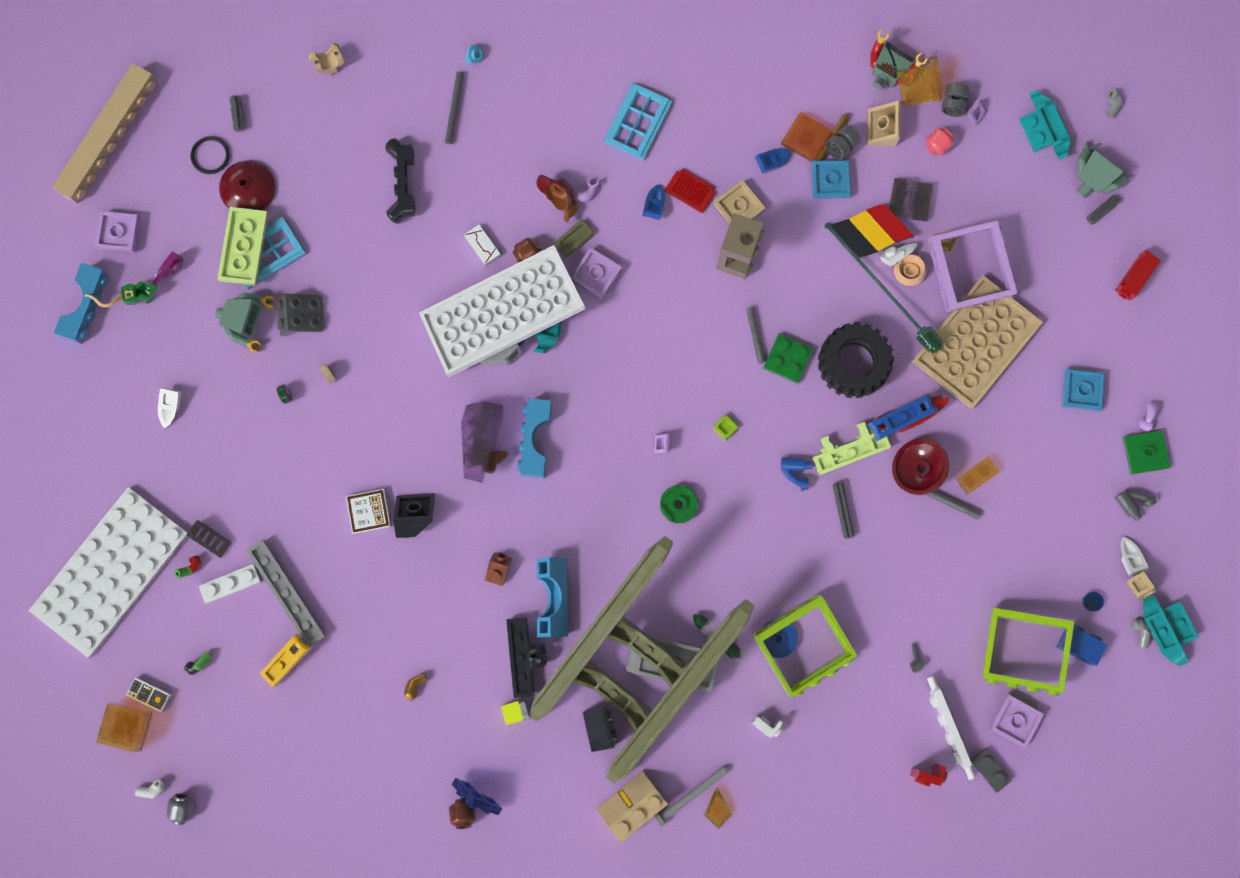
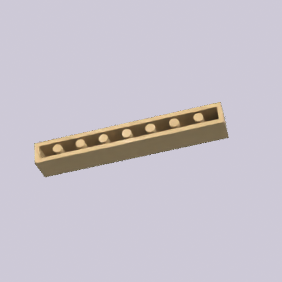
[52,63,157,203]

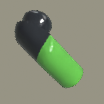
[184,651,213,675]

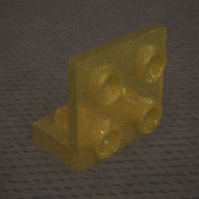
[897,57,943,106]

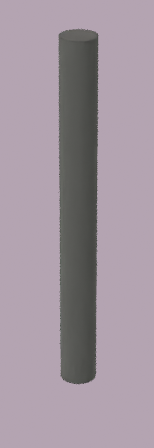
[445,72,464,144]

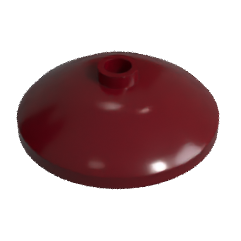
[219,160,276,211]
[892,438,950,495]

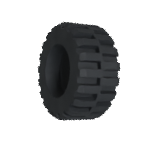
[818,322,894,398]

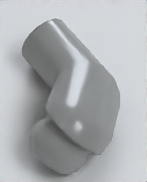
[1105,89,1122,118]
[1132,619,1151,649]

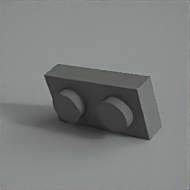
[970,748,1012,793]

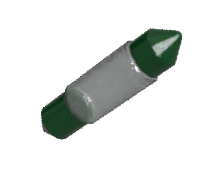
[693,614,741,659]

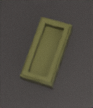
[554,219,595,258]

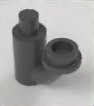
[1115,490,1157,521]

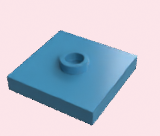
[811,160,851,199]
[1062,369,1105,411]

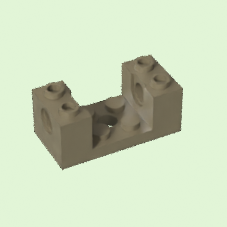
[716,213,765,279]

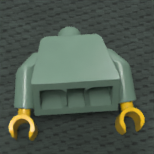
[215,293,275,353]

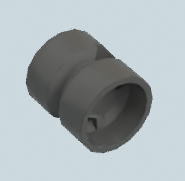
[941,82,971,117]
[825,125,861,160]

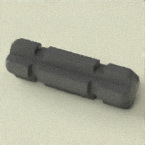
[230,95,245,132]
[1086,195,1120,225]

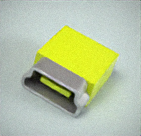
[501,699,530,725]

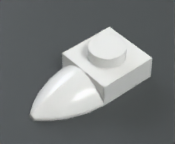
[880,243,918,267]
[158,388,182,428]
[1120,537,1149,576]

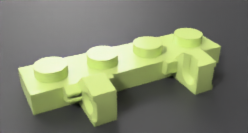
[812,422,891,475]

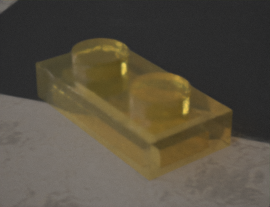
[956,457,999,495]

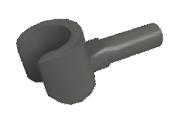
[910,644,923,673]

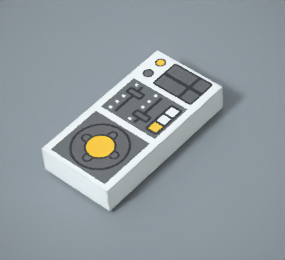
[126,677,172,712]

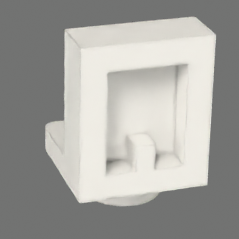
[751,716,784,738]

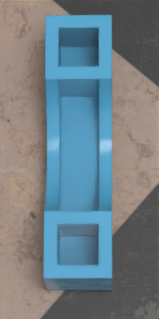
[54,263,109,344]
[517,398,552,479]
[536,557,568,637]

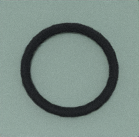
[190,136,230,174]

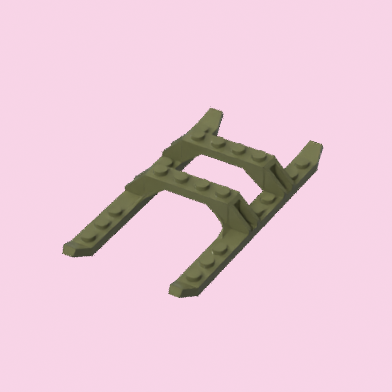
[529,536,755,784]

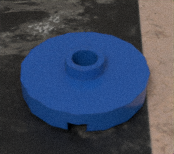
[762,619,798,658]

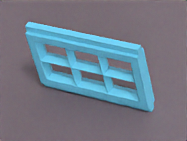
[603,83,672,160]
[244,217,306,289]

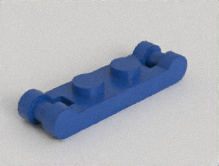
[867,394,938,442]

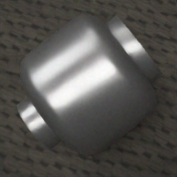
[167,793,195,825]

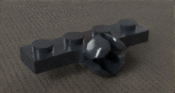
[506,617,547,698]

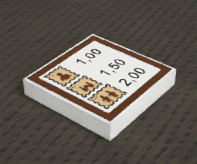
[346,489,391,535]

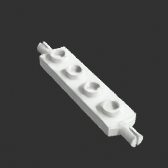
[927,676,976,780]

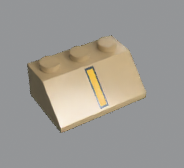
[597,771,668,843]

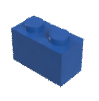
[1056,624,1107,666]

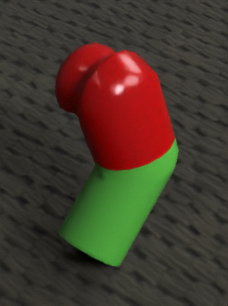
[175,555,202,579]

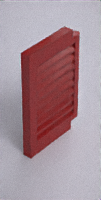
[664,168,715,214]

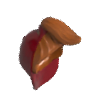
[536,175,579,223]

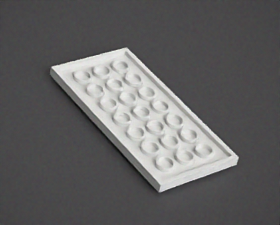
[419,245,586,377]
[28,487,189,658]

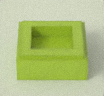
[712,414,739,441]

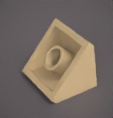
[867,100,901,146]

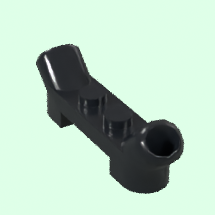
[385,138,415,224]

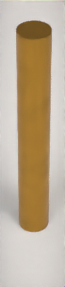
[815,114,850,161]

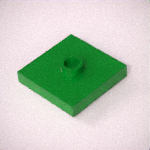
[1123,431,1171,475]

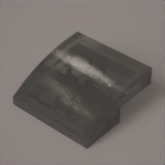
[889,178,933,222]

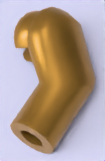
[404,673,427,701]

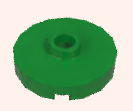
[660,485,698,524]

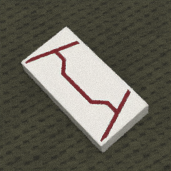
[464,225,501,266]

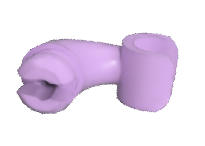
[575,178,599,202]
[1139,402,1159,431]

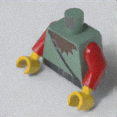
[870,29,929,90]

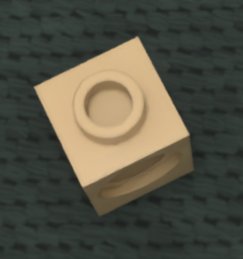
[1126,571,1156,601]

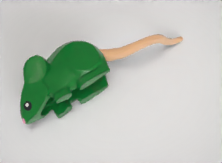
[85,281,158,307]

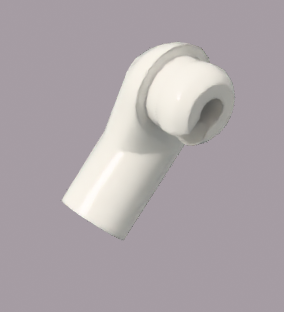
[135,779,165,799]

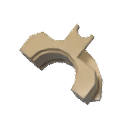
[309,43,344,76]

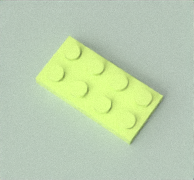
[217,207,269,286]

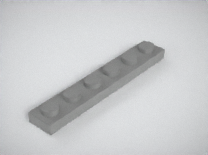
[246,540,326,647]

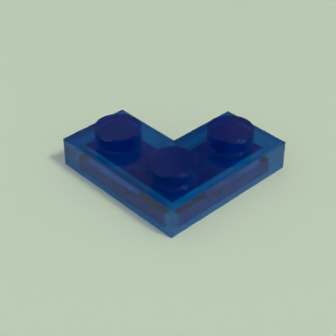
[451,778,502,815]

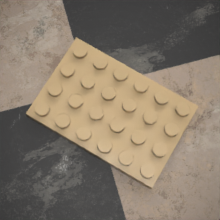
[912,275,1043,409]

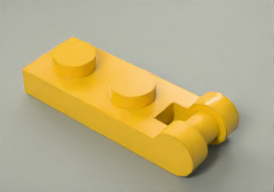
[260,634,311,687]

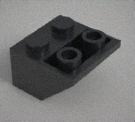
[583,707,618,752]

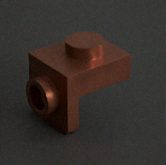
[485,553,512,586]

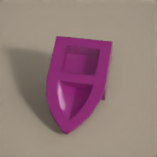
[152,251,183,284]

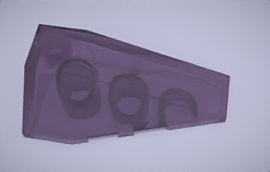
[461,401,503,483]

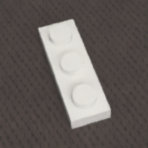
[199,564,261,604]

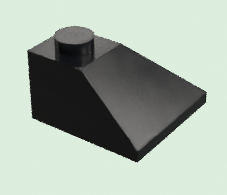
[393,494,435,538]

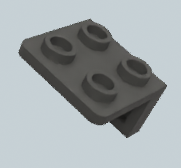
[276,294,324,336]

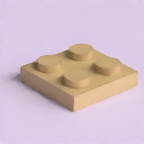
[713,179,766,224]

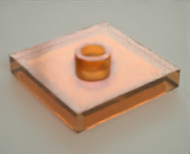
[781,112,832,162]

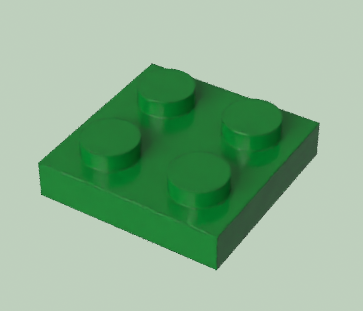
[763,333,813,384]

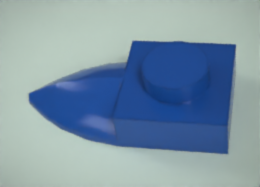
[755,149,792,174]
[642,184,665,220]

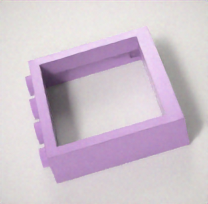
[927,220,1018,313]

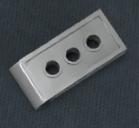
[626,634,719,692]

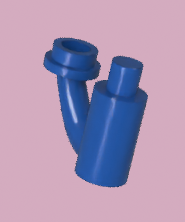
[781,457,813,491]

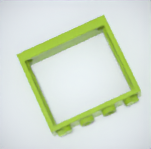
[751,594,857,698]
[982,607,1074,696]

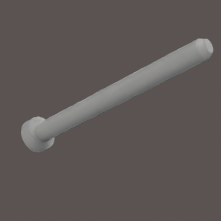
[654,766,729,827]

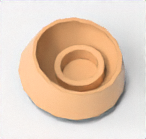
[894,255,927,286]

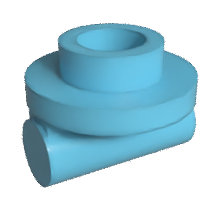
[464,44,483,64]

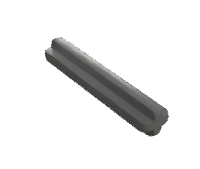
[833,482,854,539]

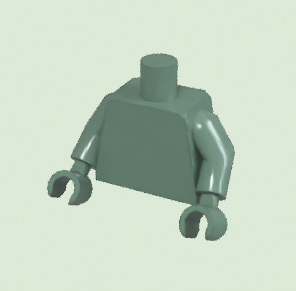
[1076,141,1134,198]

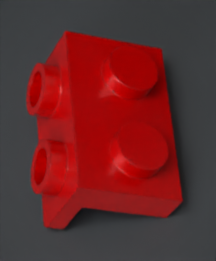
[910,763,948,787]

